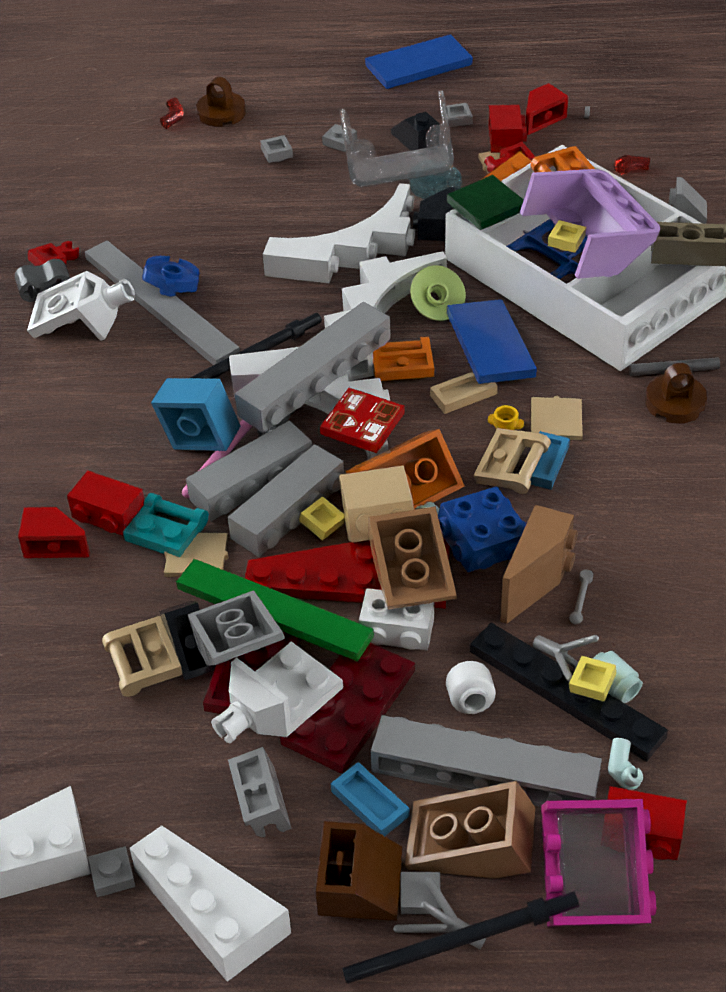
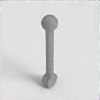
[569,570,593,625]

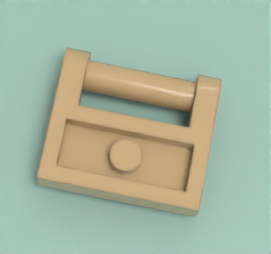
[473,428,551,494]
[102,616,183,697]

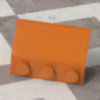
[346,429,465,510]

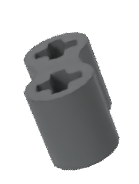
[15,259,70,302]

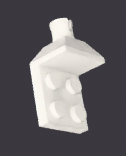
[27,271,135,341]
[211,642,343,743]

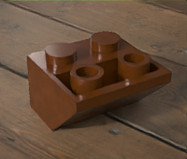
[315,821,403,921]

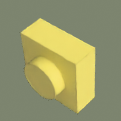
[548,220,586,253]
[299,496,345,541]
[569,656,617,701]

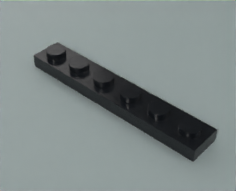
[470,622,668,762]

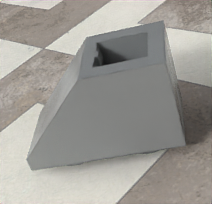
[669,177,707,224]

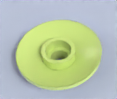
[410,265,466,321]

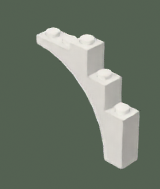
[263,183,415,283]
[324,251,447,381]
[229,347,390,459]

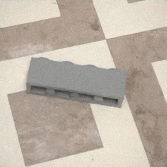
[186,421,312,521]
[228,444,344,557]

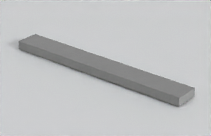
[85,240,240,365]

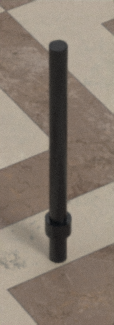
[190,312,322,379]
[342,891,580,984]

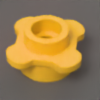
[488,405,524,430]

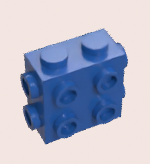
[438,486,526,572]

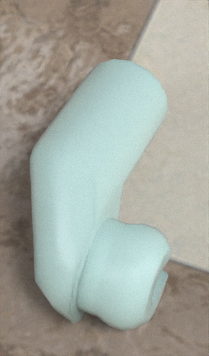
[608,738,643,790]

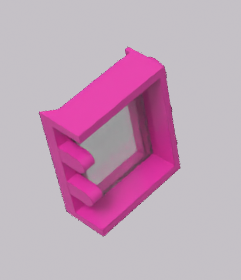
[541,799,656,927]

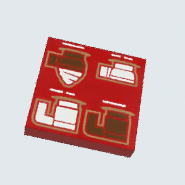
[320,388,405,453]

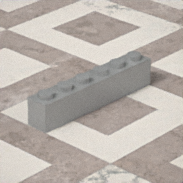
[235,301,391,433]
[371,715,602,817]

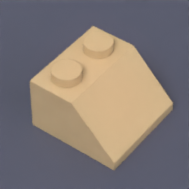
[339,465,414,543]

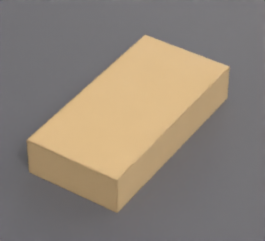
[430,372,498,414]

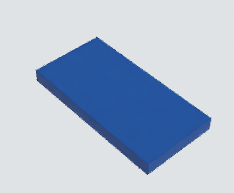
[365,34,473,89]
[446,299,537,384]

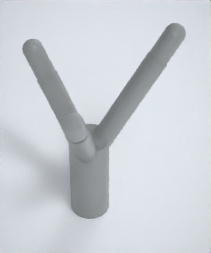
[533,635,599,682]
[393,877,486,950]

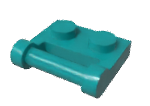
[123,493,209,557]

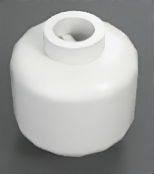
[446,661,496,714]

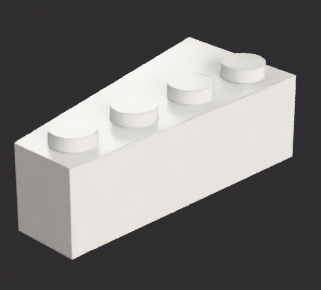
[0,786,91,899]
[130,826,291,982]

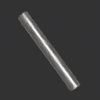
[629,357,720,376]

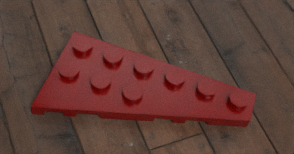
[245,537,450,609]

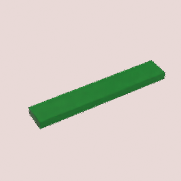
[176,559,374,662]

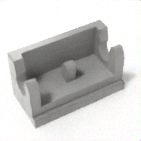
[228,747,292,837]

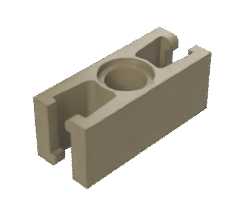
[651,222,726,267]

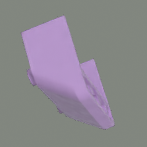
[520,169,660,279]

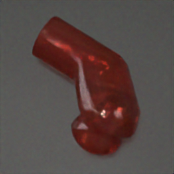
[160,97,184,129]
[613,155,651,175]

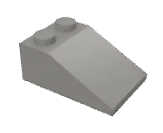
[188,590,285,665]

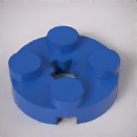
[142,256,200,297]

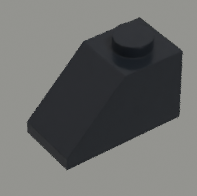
[391,111,440,158]
[413,187,455,241]
[159,601,217,680]

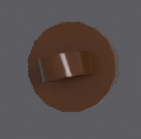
[196,77,246,127]
[645,363,707,424]

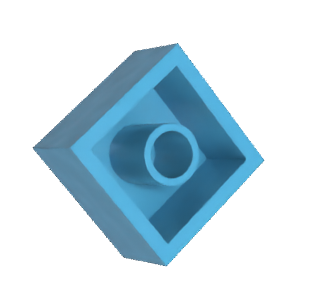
[151,378,241,451]

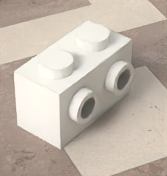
[359,588,434,651]

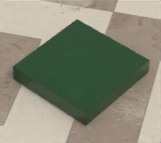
[447,175,524,230]

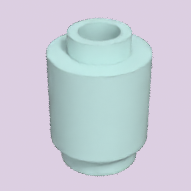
[593,651,643,703]

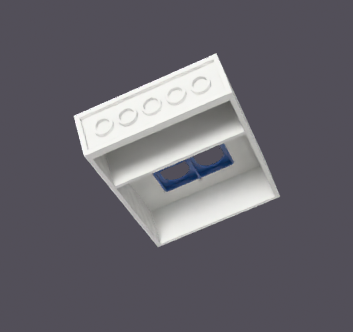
[445,145,726,371]

